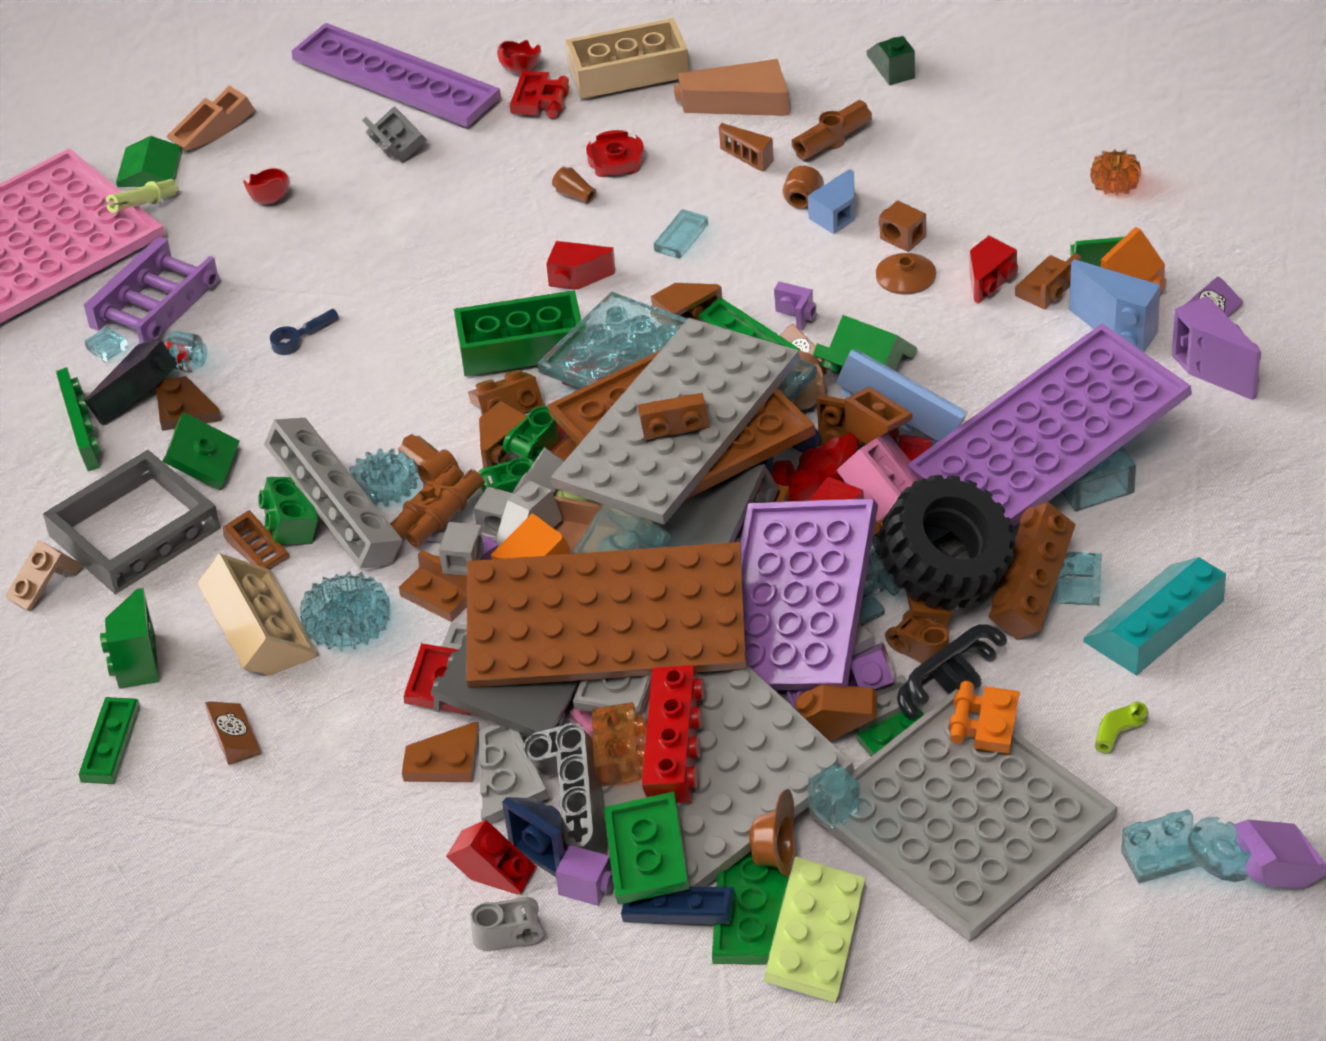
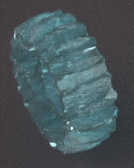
[300,571,391,652]

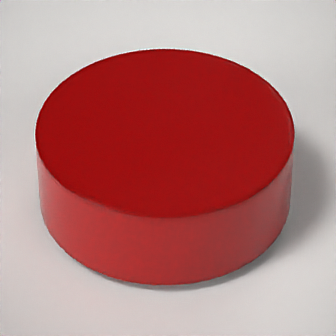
[772,460,795,488]

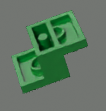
[813,315,917,375]

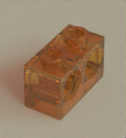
[592,702,647,787]

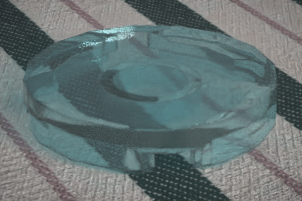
[1187,817,1250,882]

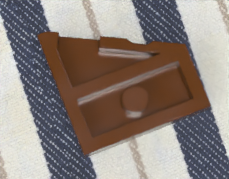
[156,376,221,431]

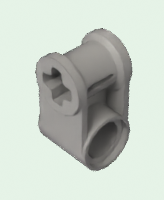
[471,897,544,951]

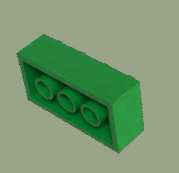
[453,290,587,376]

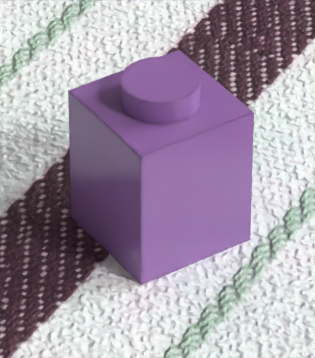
[555,845,614,906]

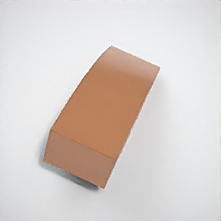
[166,85,255,151]

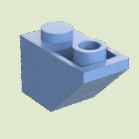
[808,169,855,234]

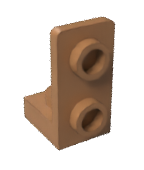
[6,540,82,611]

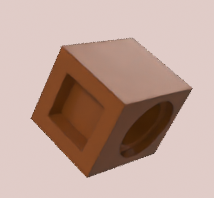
[878,200,926,252]

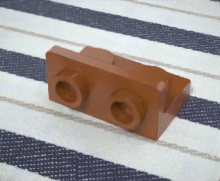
[1015,253,1081,310]
[638,392,710,440]
[399,550,467,622]

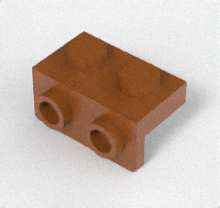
[468,370,543,415]

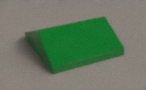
[116,136,182,187]

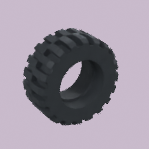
[878,475,1016,610]

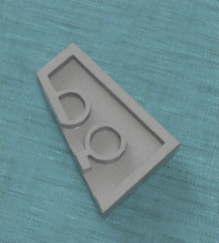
[479,723,549,824]

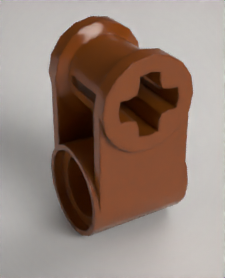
[885,610,950,663]

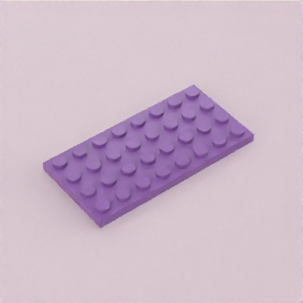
[907,323,1192,527]

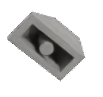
[495,481,563,546]

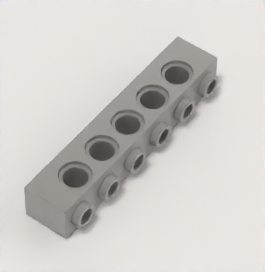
[264,417,403,568]

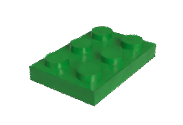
[604,792,690,905]

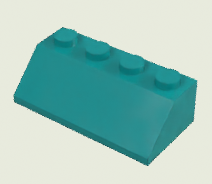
[1083,557,1226,676]

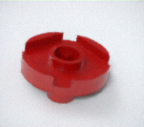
[586,130,644,177]

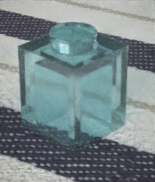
[808,762,860,829]

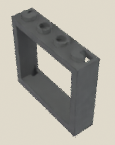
[43,450,221,595]

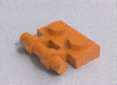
[948,681,1020,754]

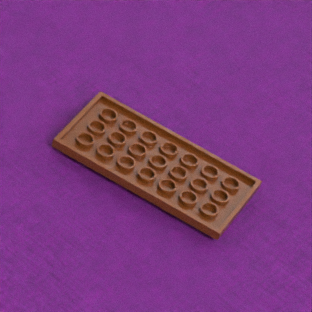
[466,542,746,688]

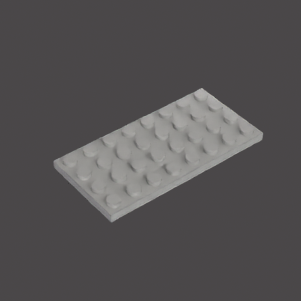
[550,318,800,525]

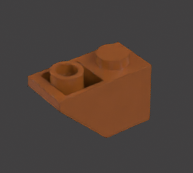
[817,394,849,446]
[479,401,527,468]

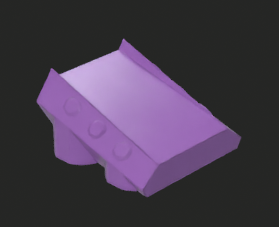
[1234,819,1326,889]

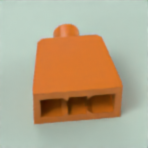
[491,513,571,559]

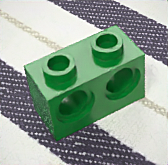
[258,477,318,544]

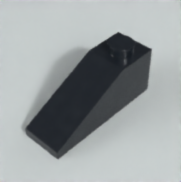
[84,340,178,425]

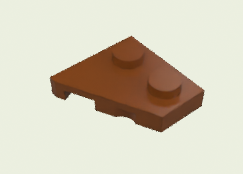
[402,722,480,782]

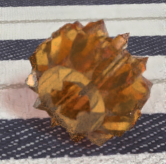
[1090,149,1141,196]

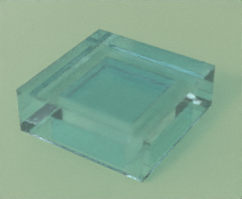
[84,326,128,362]

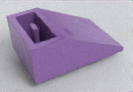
[1172,296,1261,400]

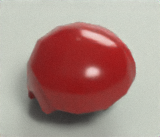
[497,40,541,74]
[243,168,290,205]

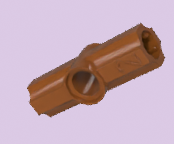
[791,99,872,161]

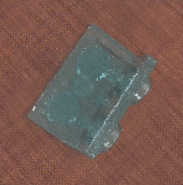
[1121,809,1208,884]

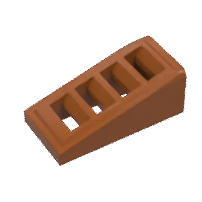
[719,123,774,172]
[223,510,289,569]

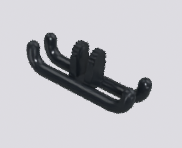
[897,624,1007,720]

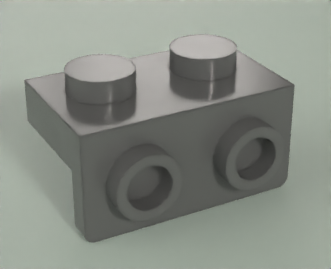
[362,106,427,163]

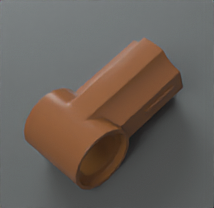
[398,434,459,484]

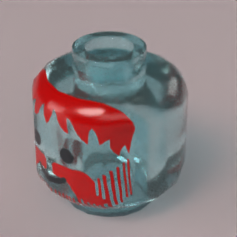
[162,330,207,372]

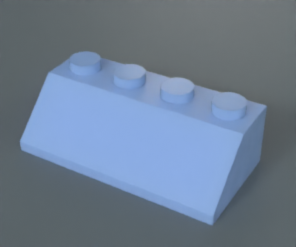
[836,349,969,445]

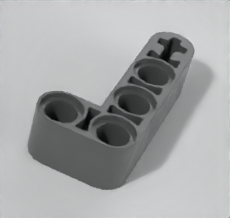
[523,723,607,854]

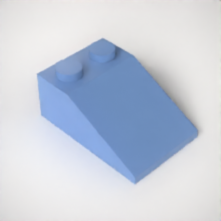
[1069,259,1161,352]

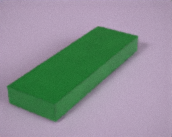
[78,697,140,784]

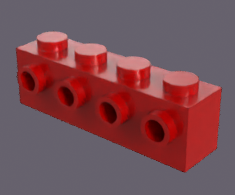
[642,665,705,803]

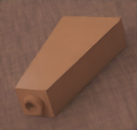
[674,59,789,116]

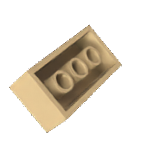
[565,18,689,99]

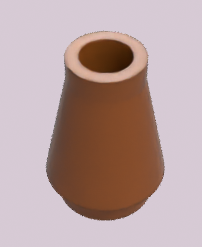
[552,166,596,204]

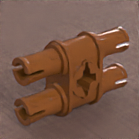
[390,464,485,548]

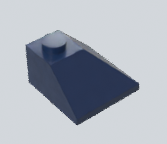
[502,797,566,877]

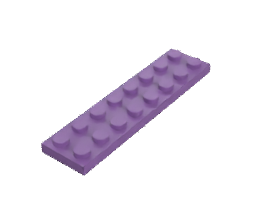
[291,22,501,127]

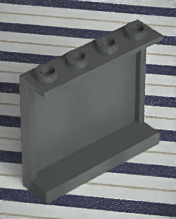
[641,464,779,549]
[431,629,581,754]

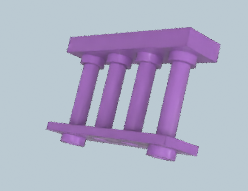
[84,236,219,343]

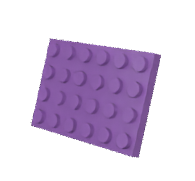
[740,499,878,690]

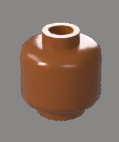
[782,165,824,209]

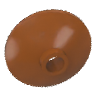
[876,253,936,295]

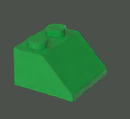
[100,588,159,689]

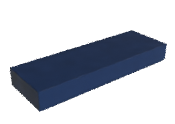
[621,887,736,924]

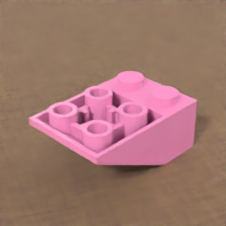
[836,434,918,521]

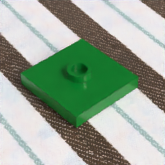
[162,412,240,490]

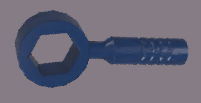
[270,308,339,355]

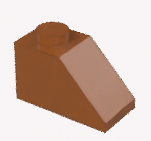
[651,282,722,330]
[845,386,913,444]
[795,684,877,742]

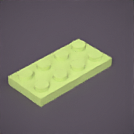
[763,857,865,1003]

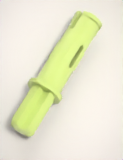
[106,179,179,213]

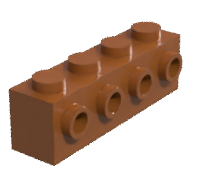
[988,502,1076,640]

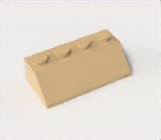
[198,553,318,676]

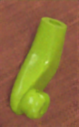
[1095,701,1148,753]

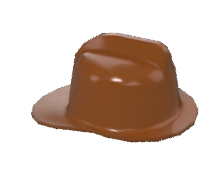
[749,789,797,877]

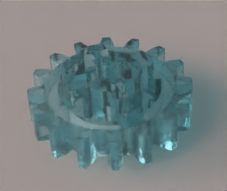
[349,448,419,507]

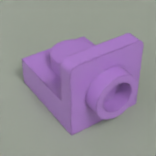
[774,281,817,330]

